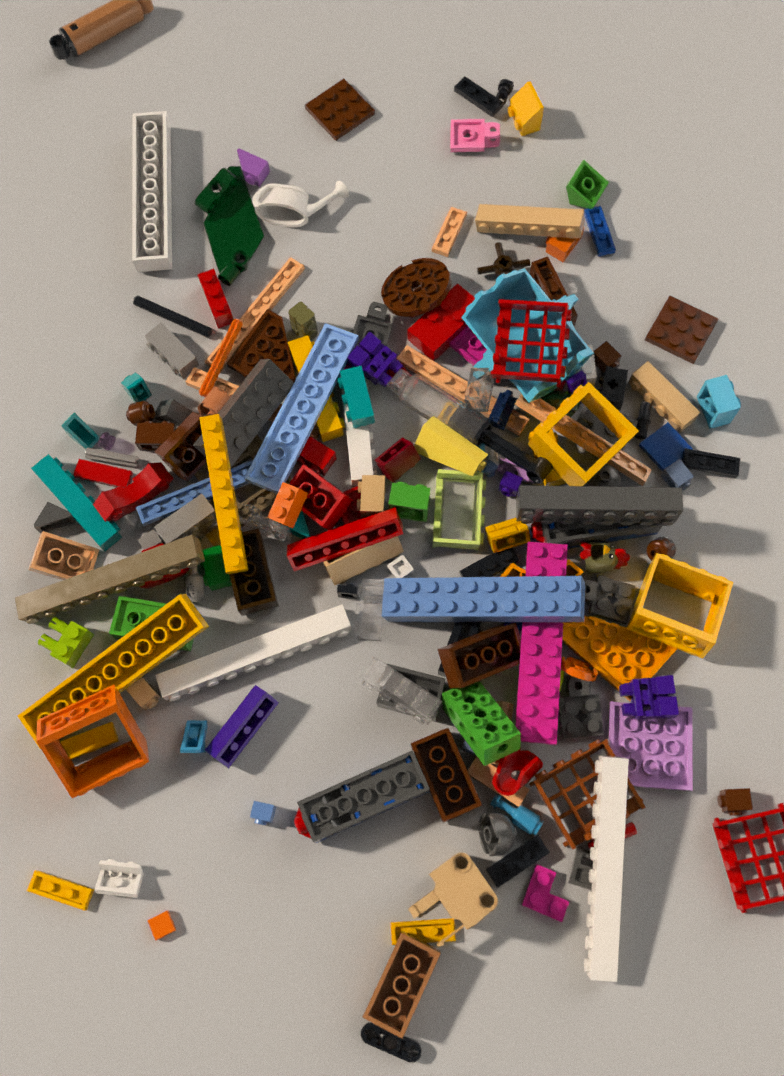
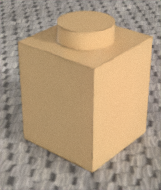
[126,677,161,710]

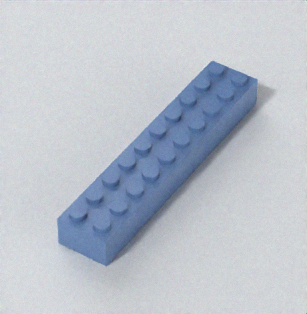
[382,576,585,622]

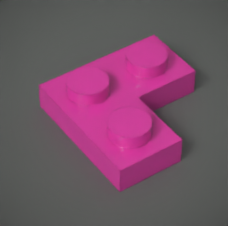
[521,864,569,922]

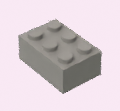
[154,494,218,544]

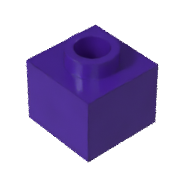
[498,471,523,497]

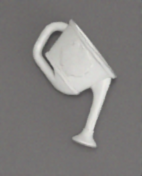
[252,181,349,228]

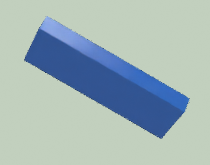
[584,206,616,257]

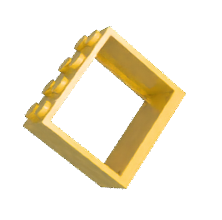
[528,382,639,486]
[627,553,734,659]

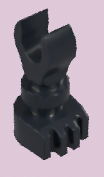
[495,79,514,105]

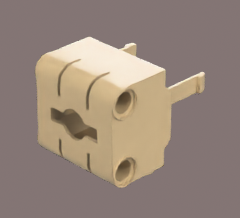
[408,853,498,947]

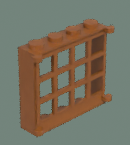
[528,739,646,850]

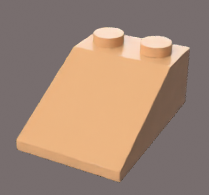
[28,531,100,580]

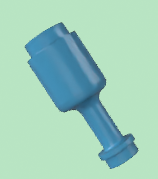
[490,794,544,835]

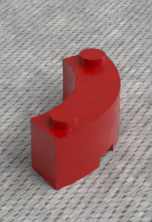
[93,462,174,521]

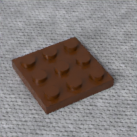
[305,79,375,141]
[645,296,719,364]

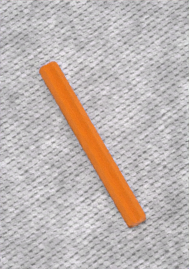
[199,319,243,397]

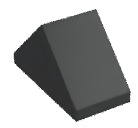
[154,399,193,426]
[34,502,77,533]

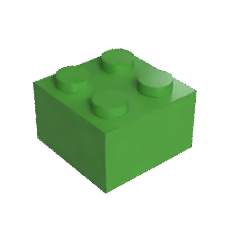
[388,482,430,522]

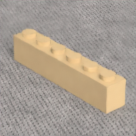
[475,204,585,239]

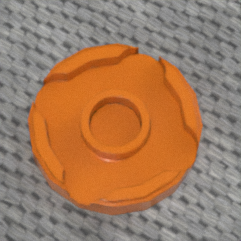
[561,657,598,682]

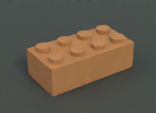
[363,931,441,1039]

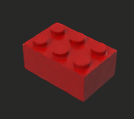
[289,464,353,530]

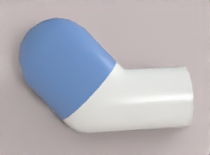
[483,449,499,477]

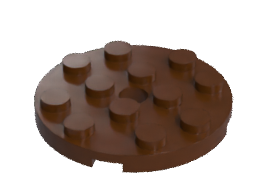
[381,258,452,318]

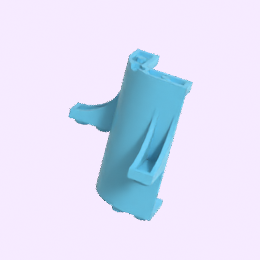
[461,268,594,403]

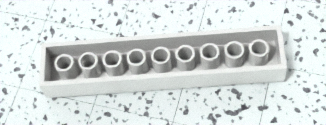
[132,111,172,272]

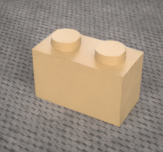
[357,475,386,518]

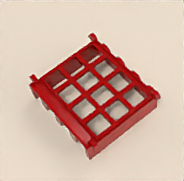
[491,299,572,387]
[712,803,784,913]

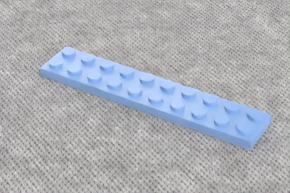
[244,323,359,494]

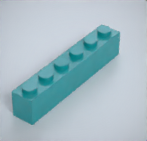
[31,454,122,552]

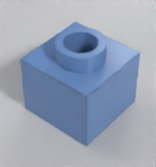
[250,801,277,826]

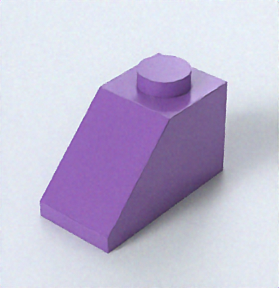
[237,148,270,187]

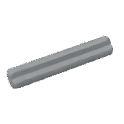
[85,448,139,467]

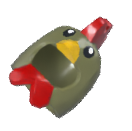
[580,542,630,573]

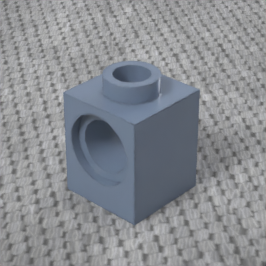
[661,459,694,491]

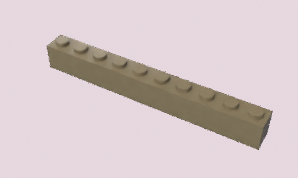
[15,535,205,624]

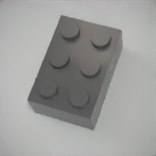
[376,664,446,722]

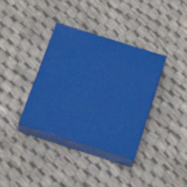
[639,422,693,472]

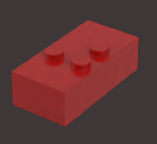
[407,283,475,361]

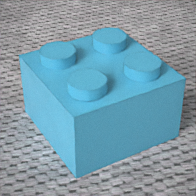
[696,375,741,429]

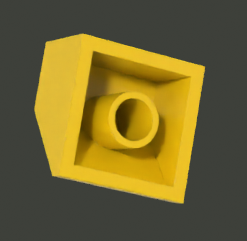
[508,81,544,136]

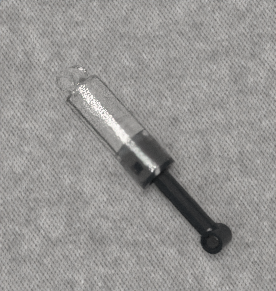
[388,369,553,484]

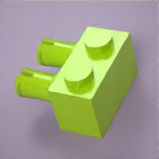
[38,617,94,668]

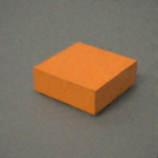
[147,910,176,941]

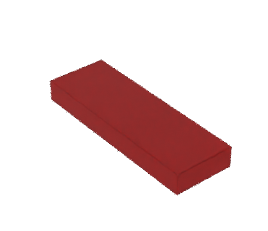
[73,459,133,488]

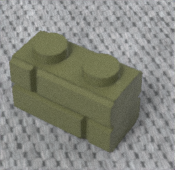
[288,301,318,340]

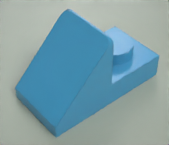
[180,720,208,753]

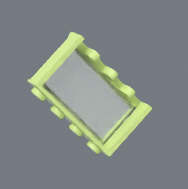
[432,469,486,551]

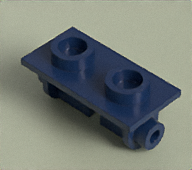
[488,390,517,431]

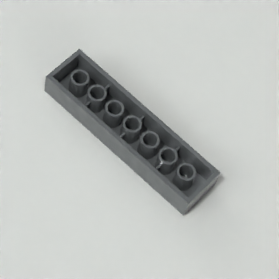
[516,486,683,526]

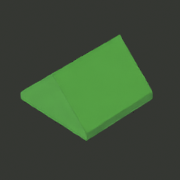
[566,160,609,209]

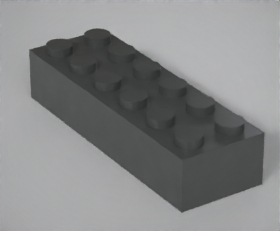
[193,359,294,467]

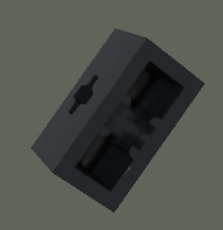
[598,366,628,411]

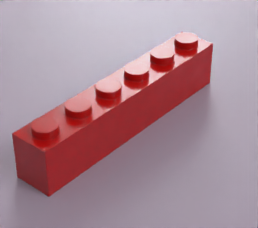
[287,507,404,572]

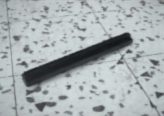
[133,295,212,338]

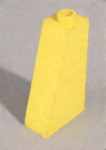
[414,416,488,476]

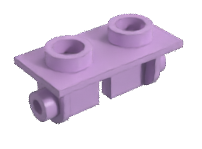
[497,458,533,483]

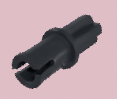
[634,402,652,439]

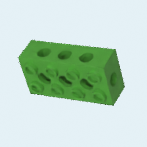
[109,596,194,652]
[442,681,521,766]

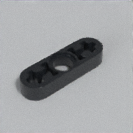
[361,1022,421,1063]

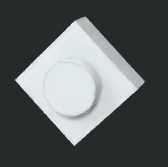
[387,555,414,578]

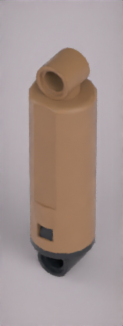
[49,0,154,60]

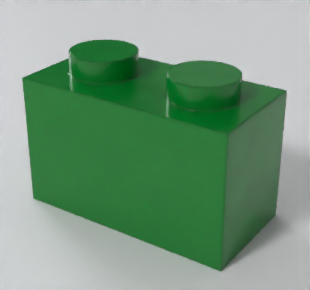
[200,545,232,591]

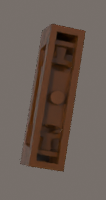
[530,256,578,326]

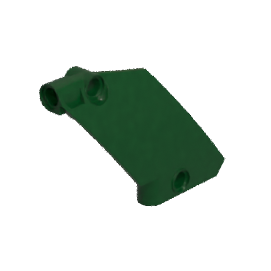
[194,166,264,286]

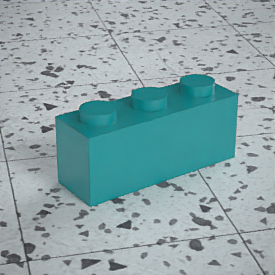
[337,366,375,428]

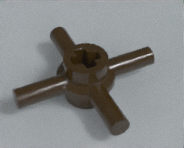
[477,242,530,276]

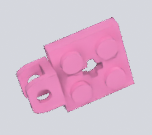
[450,119,500,152]

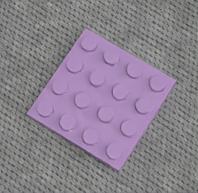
[608,701,693,791]

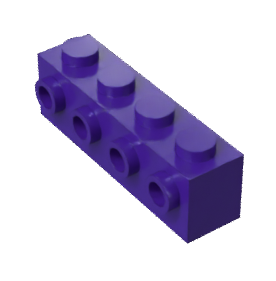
[205,685,279,769]

